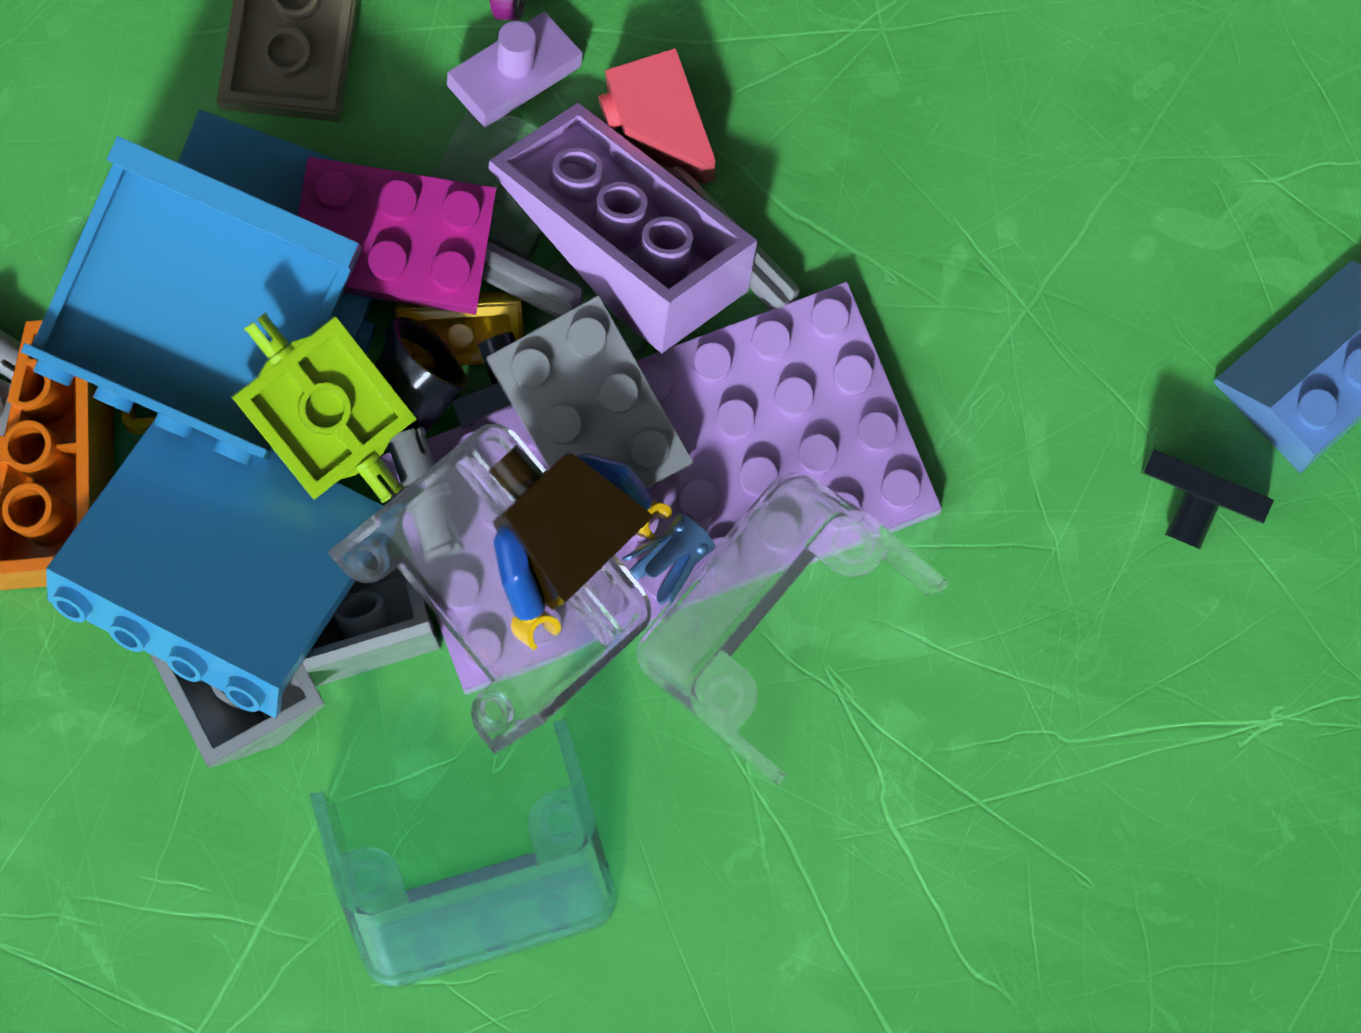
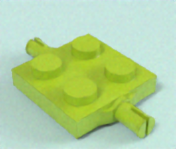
[231,312,416,503]

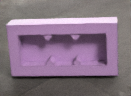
[447,11,583,128]

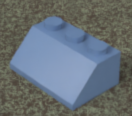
[1213,260,1361,474]

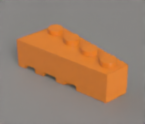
[0,320,114,590]

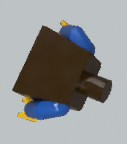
[488,444,672,650]

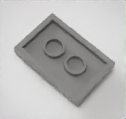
[486,295,693,489]

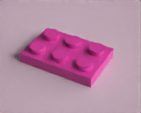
[298,156,496,315]

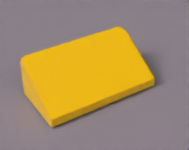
[395,291,525,368]

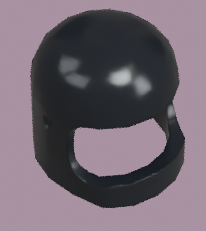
[374,316,468,433]

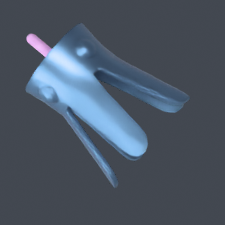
[622,513,716,605]

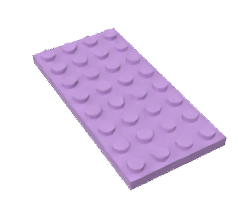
[380,282,942,695]

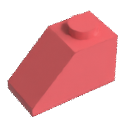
[598,48,715,184]

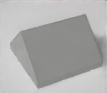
[303,555,440,686]
[150,654,326,768]

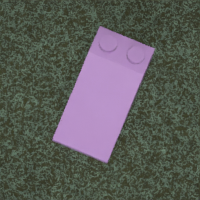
[489,103,757,353]

